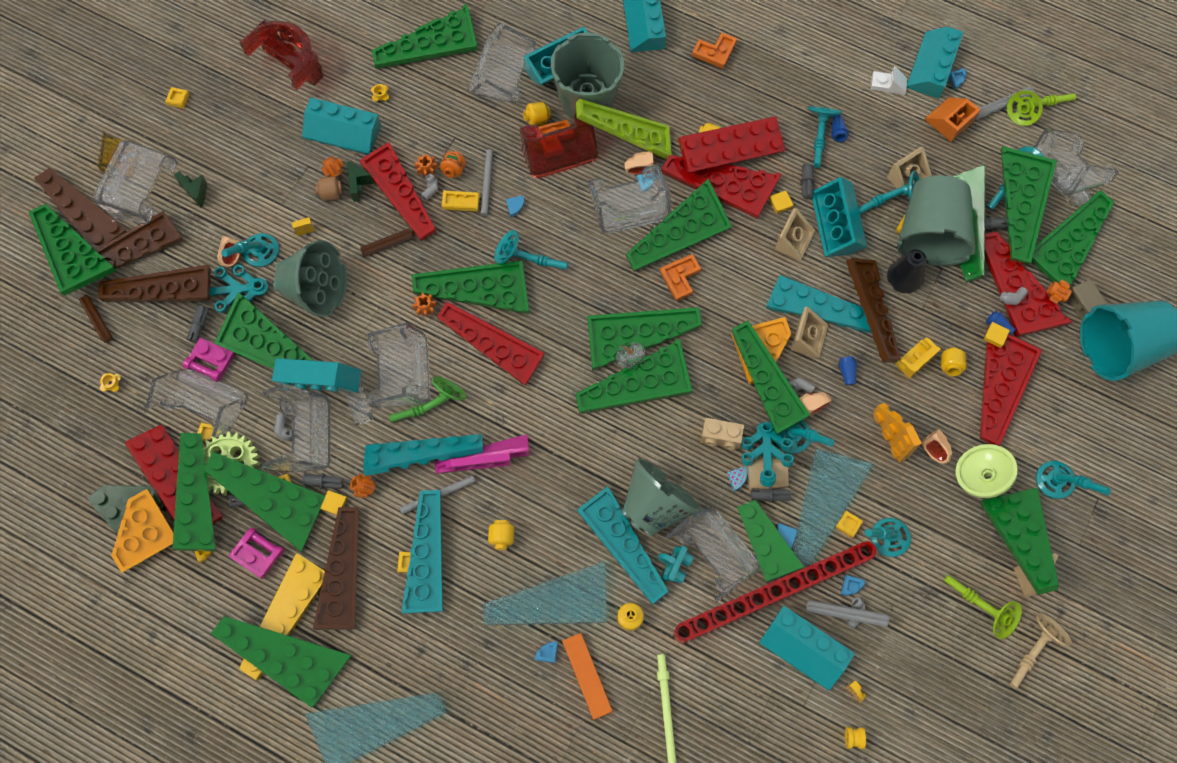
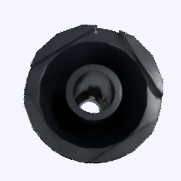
[887,249,926,293]

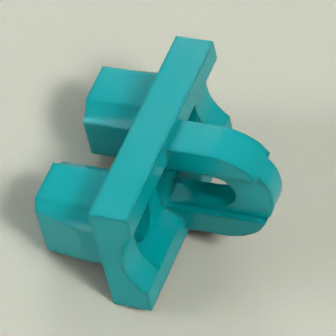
[658,545,694,583]

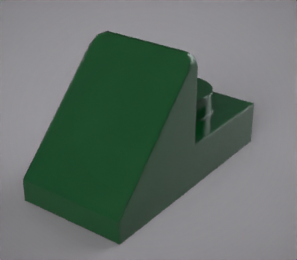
[347,161,373,202]
[174,171,207,208]

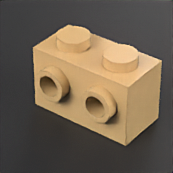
[700,418,744,450]

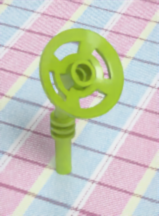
[1007,90,1076,126]
[943,574,1022,639]

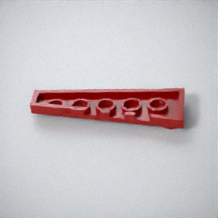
[359,142,436,241]
[437,302,545,386]

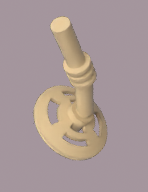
[1009,613,1072,689]

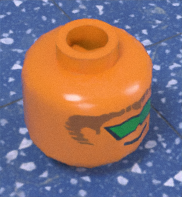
[440,151,466,178]

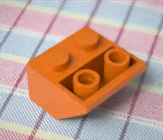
[925,97,981,142]

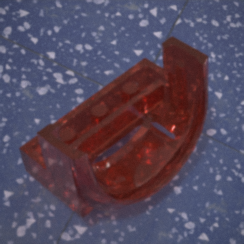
[239,20,324,90]

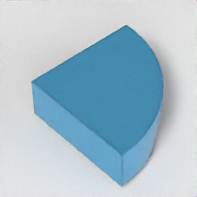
[948,68,966,90]
[506,195,524,218]
[777,523,798,549]
[840,575,866,596]
[534,642,558,663]

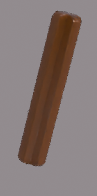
[360,228,413,257]
[79,295,113,343]

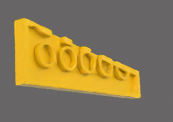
[239,553,325,681]

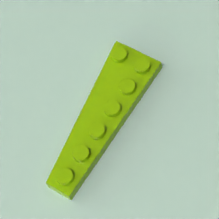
[576,99,672,159]

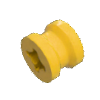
[844,727,866,749]

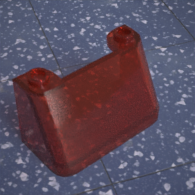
[520,113,598,178]

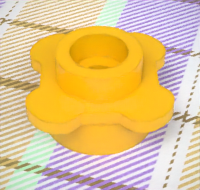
[371,84,389,102]
[100,373,121,392]

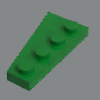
[737,500,804,582]

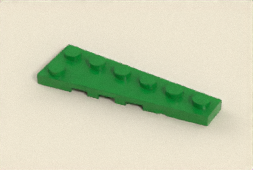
[731,320,810,436]
[172,433,215,551]

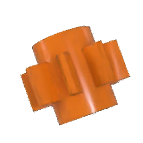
[414,154,438,178]
[321,156,344,177]
[1047,279,1072,304]
[412,293,437,317]
[350,473,375,498]

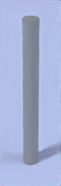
[480,149,493,216]
[399,475,475,515]

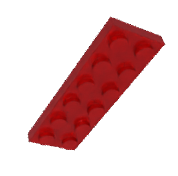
[678,116,786,174]
[125,424,222,524]

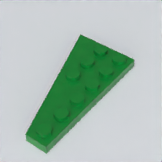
[411,261,529,314]
[214,292,314,369]
[210,616,351,708]

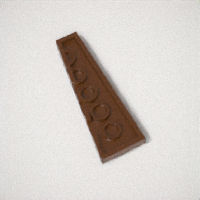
[34,168,127,250]
[95,210,183,269]
[846,258,901,363]
[98,265,211,302]
[313,507,359,630]

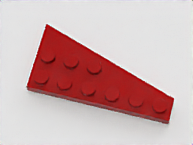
[661,155,782,219]
[985,231,1072,337]
[979,326,1042,446]

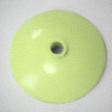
[956,444,1018,498]

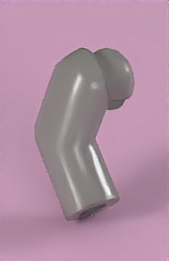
[421,174,438,201]
[1000,287,1028,305]
[789,378,815,393]
[274,414,293,441]
[846,597,866,629]

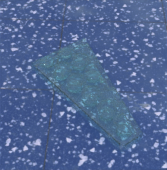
[792,448,874,566]
[483,561,607,626]
[305,693,447,763]

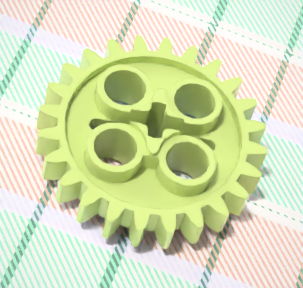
[203,432,260,496]

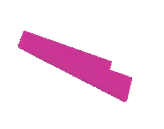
[435,435,530,474]

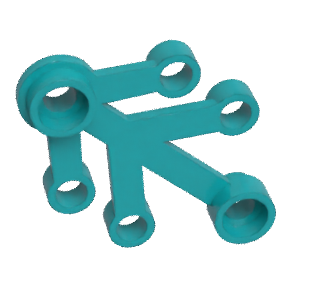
[201,265,269,313]
[741,422,794,487]

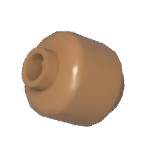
[315,176,343,201]

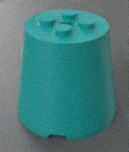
[1080,301,1177,381]

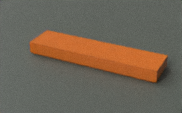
[562,633,613,720]

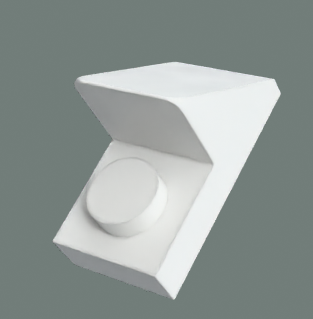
[871,66,907,95]

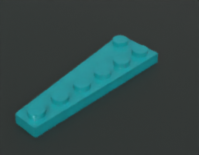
[766,275,872,334]
[363,434,483,476]
[577,486,669,605]
[402,490,443,614]

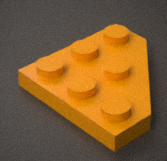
[731,317,791,385]
[873,403,922,463]
[111,489,174,573]

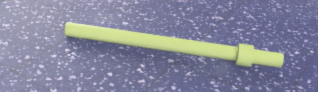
[657,654,676,763]

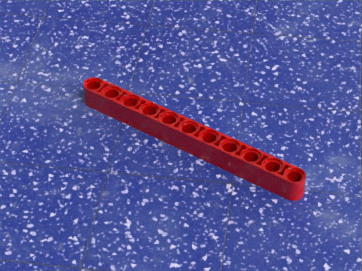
[673,541,877,644]

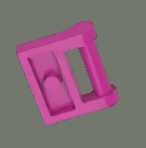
[183,338,235,382]
[229,527,284,579]

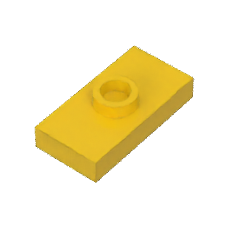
[441,190,480,212]

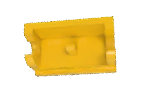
[895,337,941,379]

